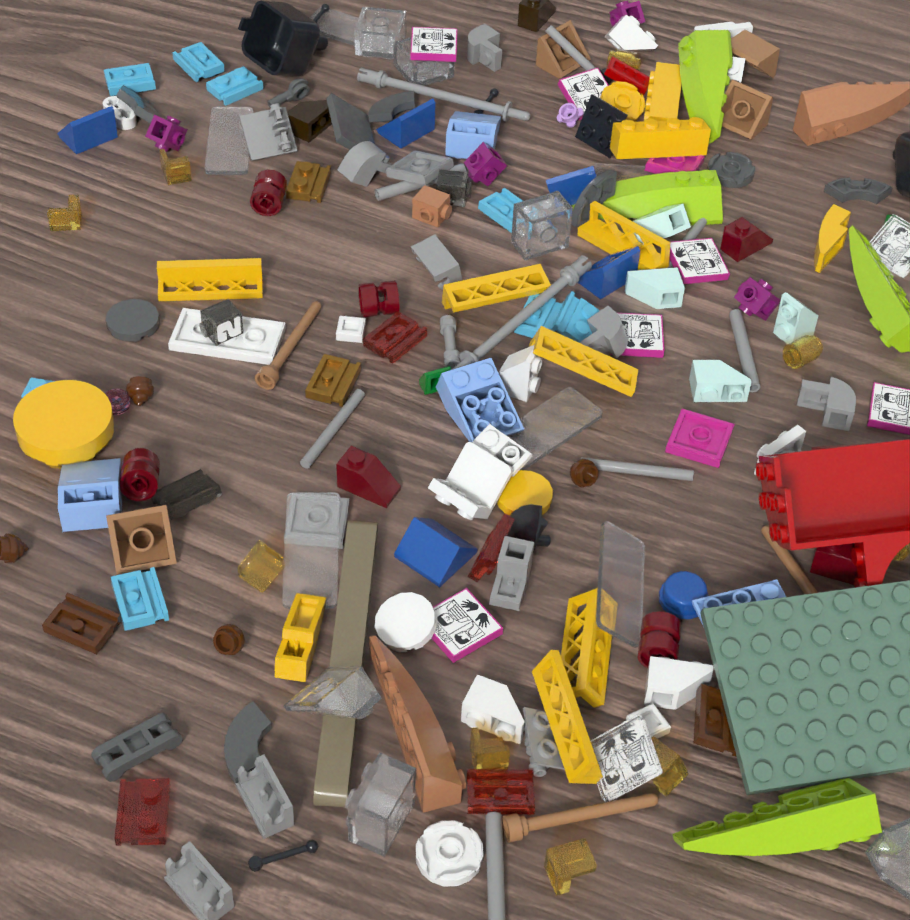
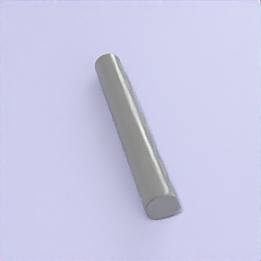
[545,25,596,71]

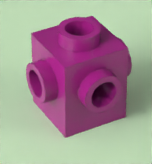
[609,0,646,27]
[145,114,188,152]
[464,142,507,186]
[734,277,781,321]

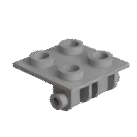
[239,103,298,161]
[523,707,565,777]

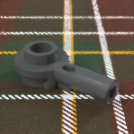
[267,78,310,108]

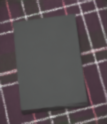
[326,93,375,150]

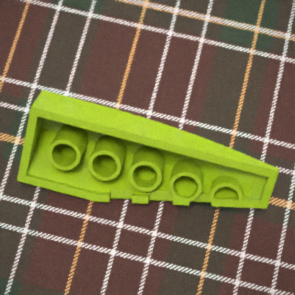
[678,30,733,145]
[571,170,723,226]
[849,225,910,353]
[673,778,882,856]

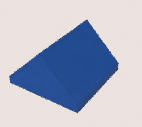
[376,99,436,149]
[57,106,118,155]
[546,166,597,210]
[578,246,640,300]
[394,517,478,588]

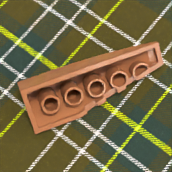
[793,81,910,146]
[369,635,466,813]

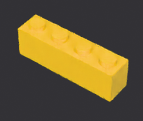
[644,62,681,121]
[610,117,711,159]

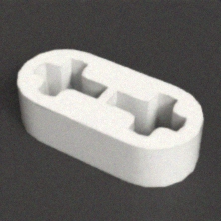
[103,96,137,130]

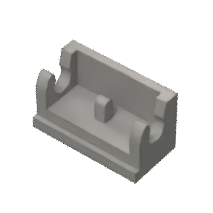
[411,235,463,289]
[235,754,294,839]
[164,841,234,920]

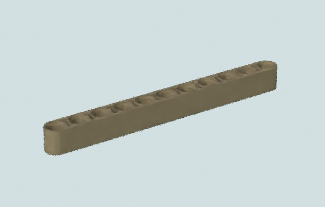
[313,520,378,808]

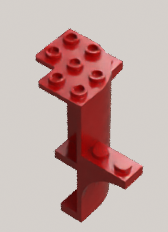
[756,439,910,588]

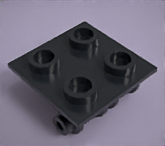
[575,94,628,158]

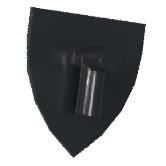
[500,504,551,553]

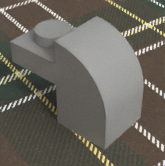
[467,24,502,72]
[337,141,393,187]
[579,306,628,359]
[797,377,856,431]
[489,536,534,611]

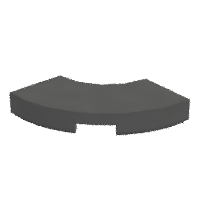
[116,85,159,124]
[368,91,415,123]
[570,169,617,227]
[824,177,892,204]
[224,701,272,785]

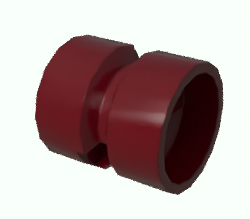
[250,169,287,216]
[358,280,400,318]
[119,448,160,501]
[637,611,682,668]

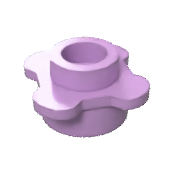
[557,103,584,127]

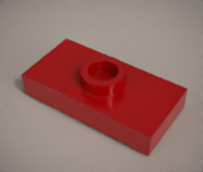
[604,57,650,96]

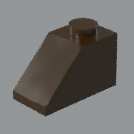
[518,0,556,32]
[287,100,332,143]

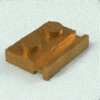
[286,161,331,203]
[305,354,361,407]

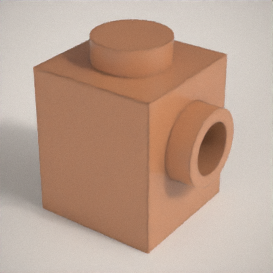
[412,185,452,227]

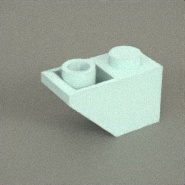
[633,204,691,244]
[625,267,685,309]
[773,292,818,347]
[689,360,751,402]

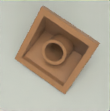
[536,20,591,79]
[731,29,780,78]
[721,79,773,140]
[106,505,177,575]

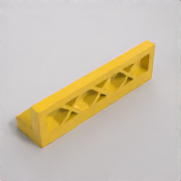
[577,201,671,270]
[157,258,263,301]
[442,264,551,313]
[529,326,638,397]
[561,588,616,708]
[532,650,603,784]

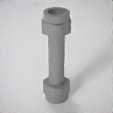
[440,315,460,370]

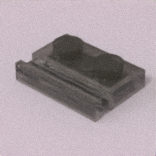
[151,469,222,520]

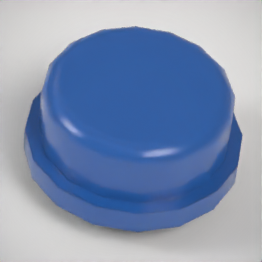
[659,571,708,619]

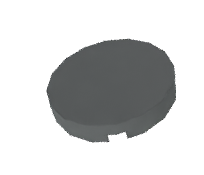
[707,152,755,188]
[106,299,160,342]

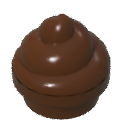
[126,376,154,406]
[570,459,598,487]
[0,533,29,563]
[213,624,245,655]

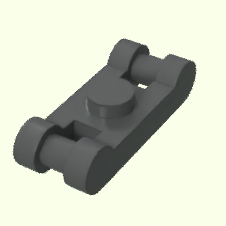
[91,713,183,782]

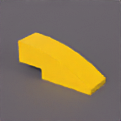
[814,204,851,273]
[275,593,326,682]

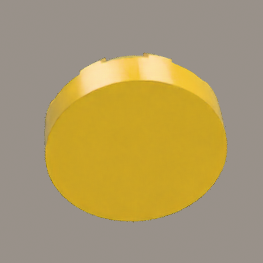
[13,380,114,469]

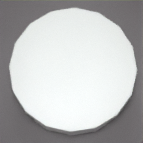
[375,592,437,652]
[416,820,483,887]

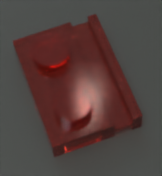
[363,311,427,364]
[467,513,515,582]
[466,769,535,815]
[114,778,171,846]

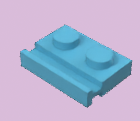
[172,42,224,82]
[104,63,156,96]
[206,66,263,106]
[478,188,538,233]
[551,291,600,342]
[514,294,564,338]
[111,567,169,631]

